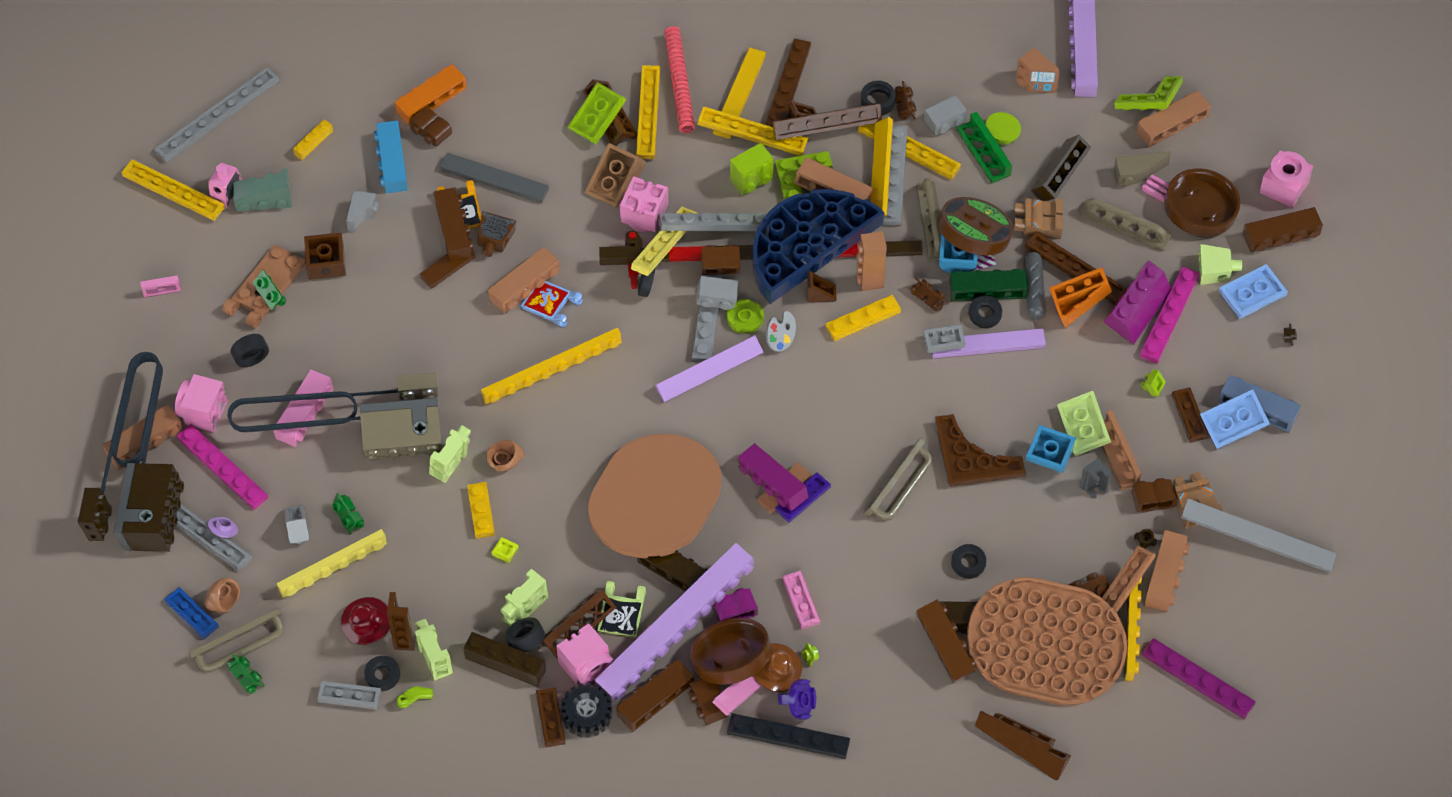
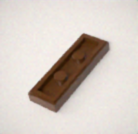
[419,251,475,289]
[1171,387,1209,443]
[536,687,566,748]

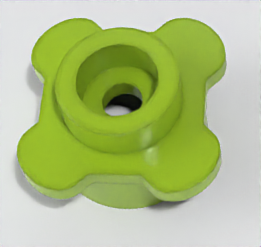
[801,643,819,666]

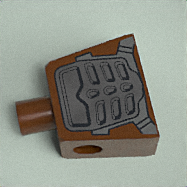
[478,211,516,257]

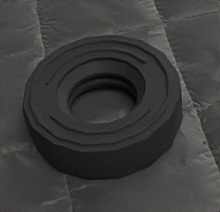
[638,268,655,297]
[968,296,1003,328]
[951,544,986,579]
[364,655,400,691]

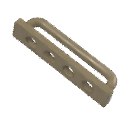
[916,178,941,262]
[1080,198,1171,251]
[864,438,932,520]
[189,608,284,672]

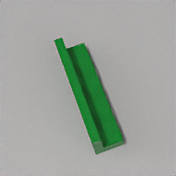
[957,111,1012,184]

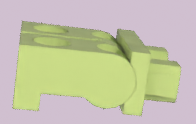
[429,425,471,483]
[501,569,549,626]
[415,619,453,681]

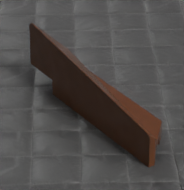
[975,711,1071,781]

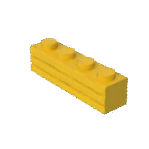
[293,119,333,161]

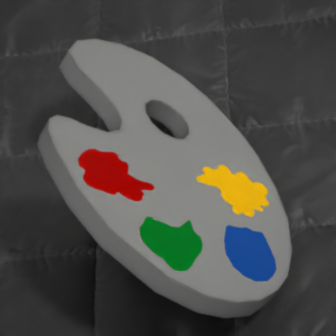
[766,311,796,352]

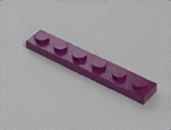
[1142,638,1256,720]

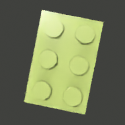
[1057,391,1111,456]

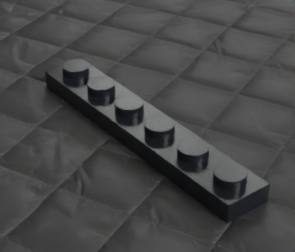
[727,713,850,759]

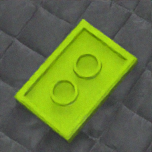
[567,82,626,145]

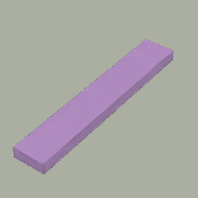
[932,329,1046,358]
[655,336,763,403]

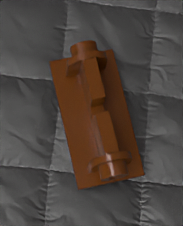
[895,81,917,120]
[910,278,949,312]

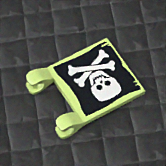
[597,581,646,638]

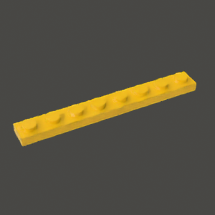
[481,327,622,405]

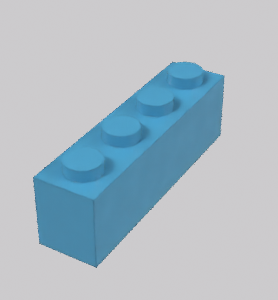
[374,120,408,193]

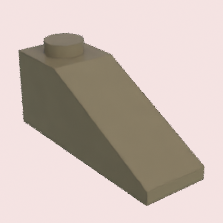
[1114,151,1171,186]

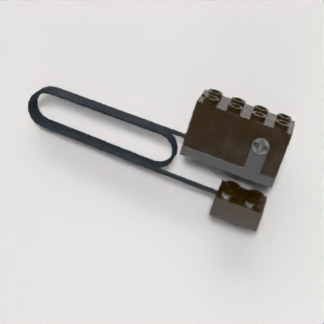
[78,352,184,552]

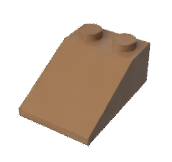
[584,143,646,208]

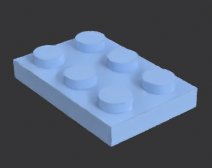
[1219,264,1288,319]
[1200,389,1270,449]

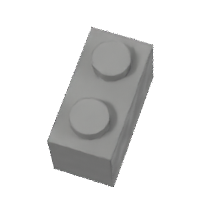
[924,95,967,136]
[696,276,738,310]

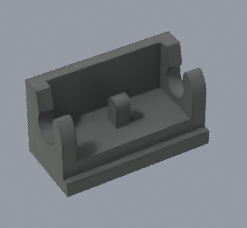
[1080,458,1112,498]

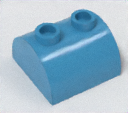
[939,234,977,273]
[1026,425,1076,473]

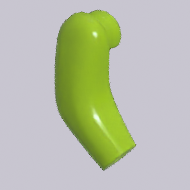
[396,686,434,709]

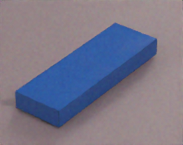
[164,587,219,639]

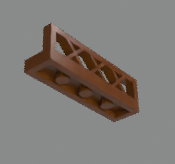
[582,79,638,146]
[541,589,617,659]
[387,592,415,651]

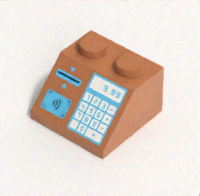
[1016,48,1060,93]

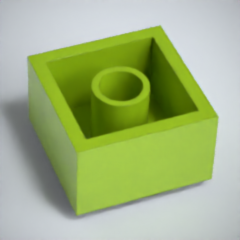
[730,143,773,196]

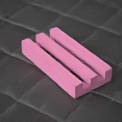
[1142,174,1169,203]
[140,275,181,297]

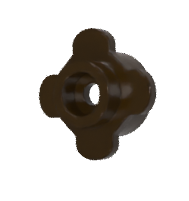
[1284,323,1297,346]
[1134,529,1157,549]

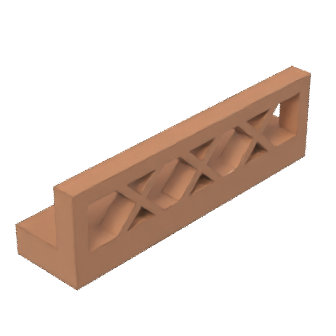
[1101,410,1141,490]

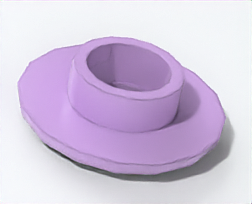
[208,517,238,538]

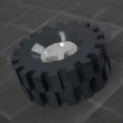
[561,683,612,738]

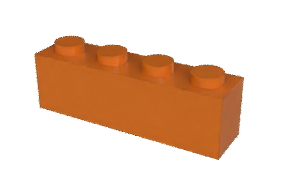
[394,64,467,126]

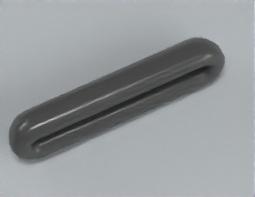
[1024,252,1046,319]

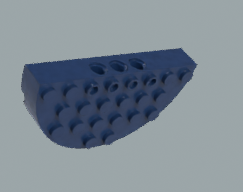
[752,189,885,304]

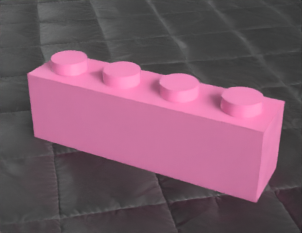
[274,370,334,447]

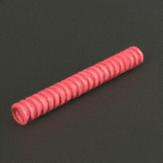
[664,26,695,133]

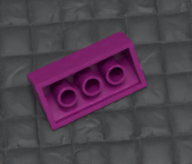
[1103,260,1171,345]

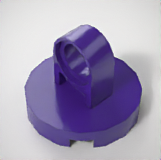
[778,679,817,720]

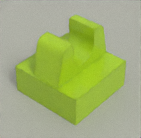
[1140,369,1166,397]

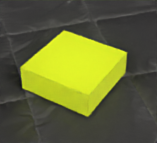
[492,537,519,563]

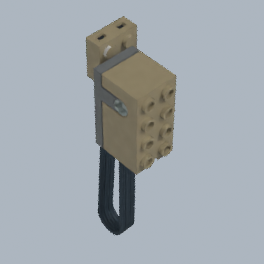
[227,373,442,461]

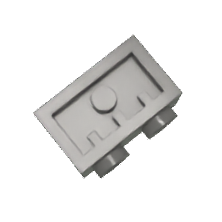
[923,325,965,353]

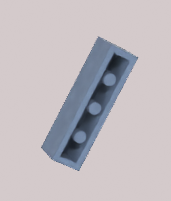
[1219,375,1301,433]

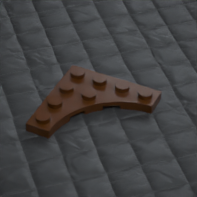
[935,414,1026,487]

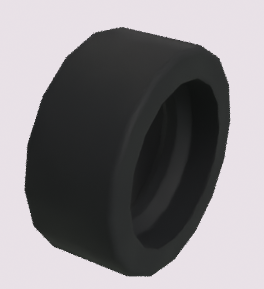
[861,80,895,116]
[230,334,269,368]
[505,617,545,652]

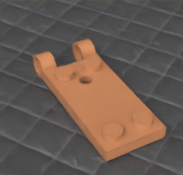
[222,244,306,328]

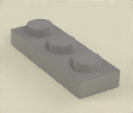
[317,681,381,710]

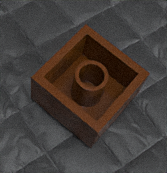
[304,232,346,280]

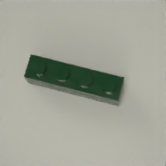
[949,269,1027,302]

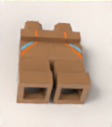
[1014,198,1063,239]
[1172,472,1223,529]

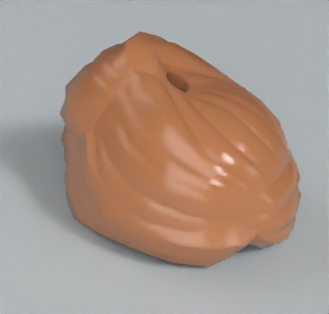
[486,440,525,471]
[204,578,240,613]

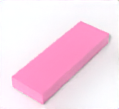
[782,570,820,629]
[713,676,762,716]

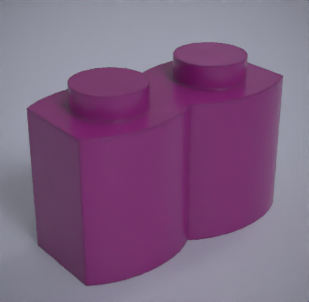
[713,588,758,622]

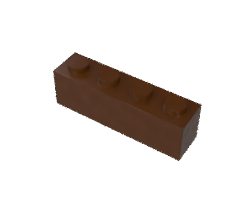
[434,187,474,262]
[1242,207,1323,252]
[916,599,977,683]
[616,659,694,732]

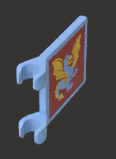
[520,281,583,328]

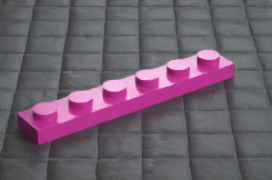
[1140,266,1200,364]
[177,424,268,510]

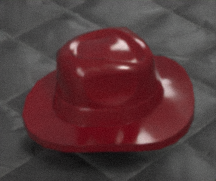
[341,597,390,645]

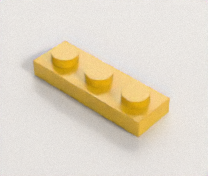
[467,482,495,539]

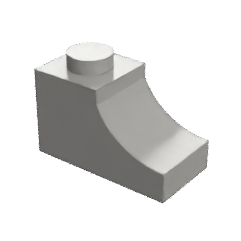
[346,191,379,232]
[285,505,309,544]

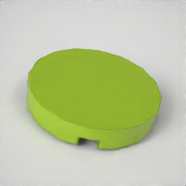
[985,112,1021,145]
[726,299,764,334]

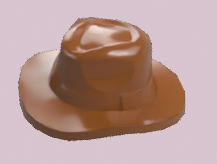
[753,643,802,693]

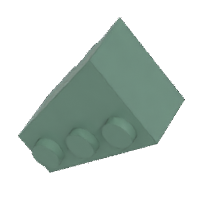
[234,168,292,211]

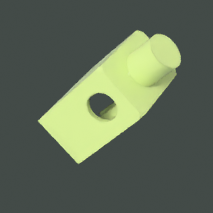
[1198,244,1242,285]

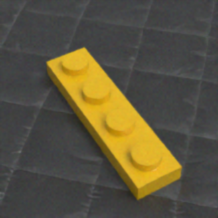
[825,295,901,341]

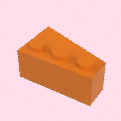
[1049,267,1112,328]

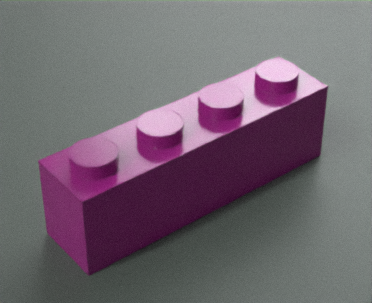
[738,443,808,511]

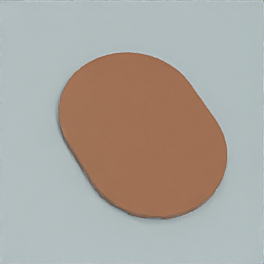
[588,434,722,558]
[967,577,1127,705]

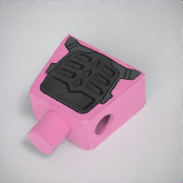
[209,163,243,208]

